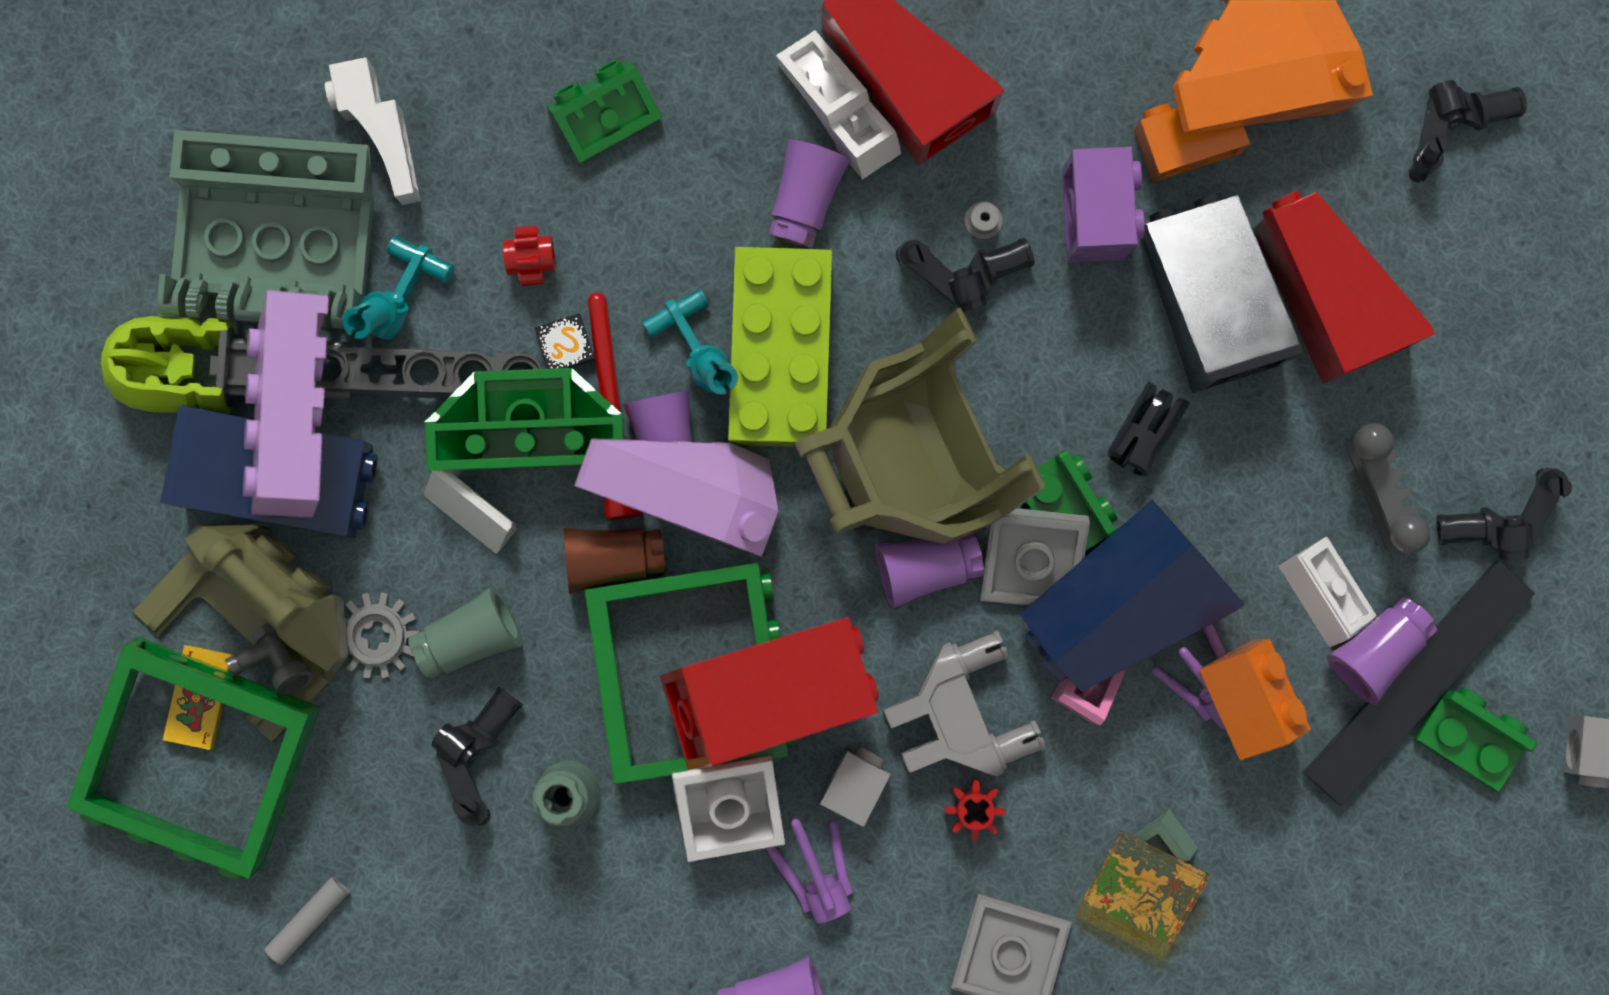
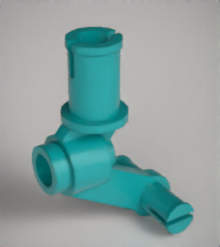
[342,236,455,339]
[641,288,738,394]

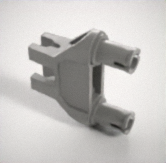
[883,630,1046,776]

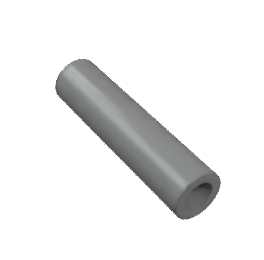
[264,876,350,965]

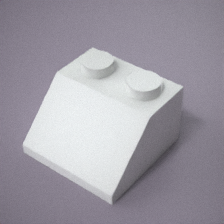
[672,756,785,862]

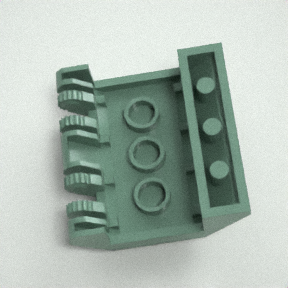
[157,130,374,329]

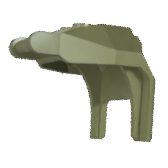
[795,308,1045,544]
[133,524,348,742]

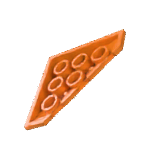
[1173,0,1373,133]

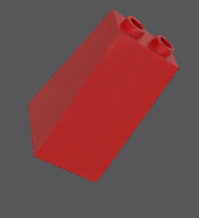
[822,0,1004,166]
[1253,191,1435,384]
[660,617,879,770]

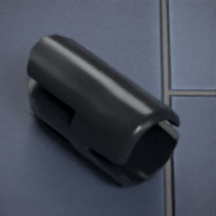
[1107,382,1190,476]

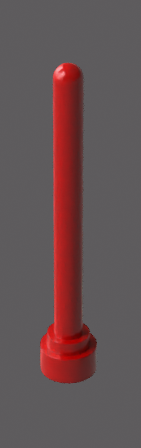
[588,292,644,521]

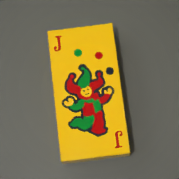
[163,645,235,750]

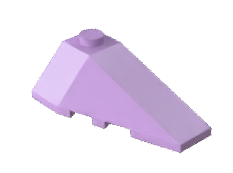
[574,439,778,557]

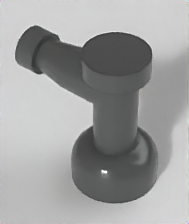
[225,623,313,696]

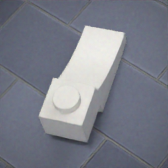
[776,30,902,179]
[325,57,421,205]

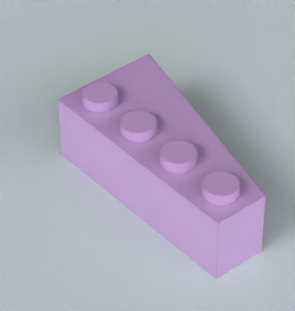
[243,290,328,518]

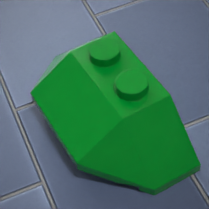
[425,368,623,471]

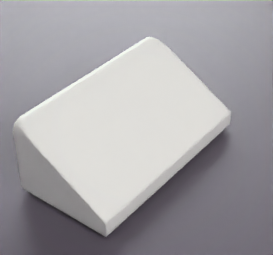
[424,470,518,553]
[1279,536,1377,648]

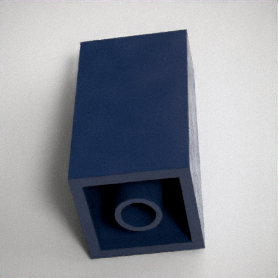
[160,405,378,539]
[1020,499,1244,692]

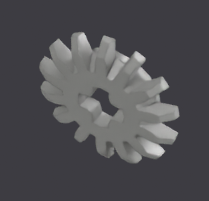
[345,592,419,679]

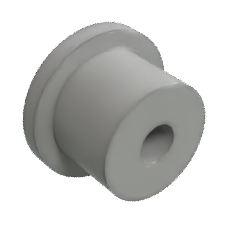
[965,202,1003,239]

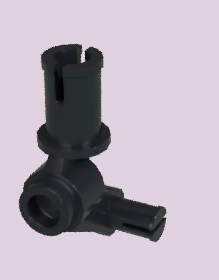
[1408,80,1527,183]
[896,238,1035,312]
[1436,468,1572,560]
[431,686,523,826]

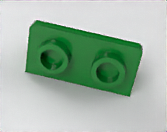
[547,59,663,163]
[1025,450,1118,551]
[1413,687,1538,792]

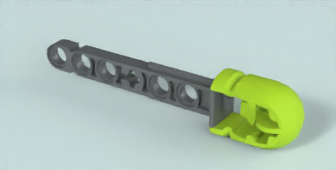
[101,316,541,415]

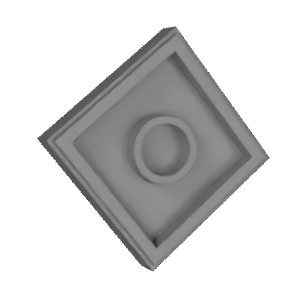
[980,508,1090,606]
[950,893,1072,995]

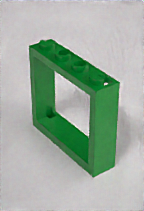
[585,563,797,784]
[66,638,321,879]

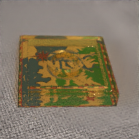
[1076,830,1209,960]

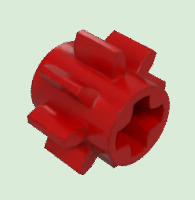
[503,225,556,286]
[944,779,1006,842]

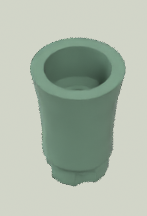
[408,586,522,678]
[533,761,601,827]

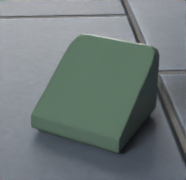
[1133,809,1198,862]

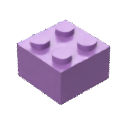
[1062,147,1145,263]

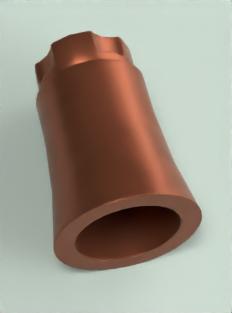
[563,527,665,595]

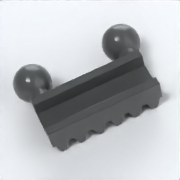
[1344,423,1430,554]

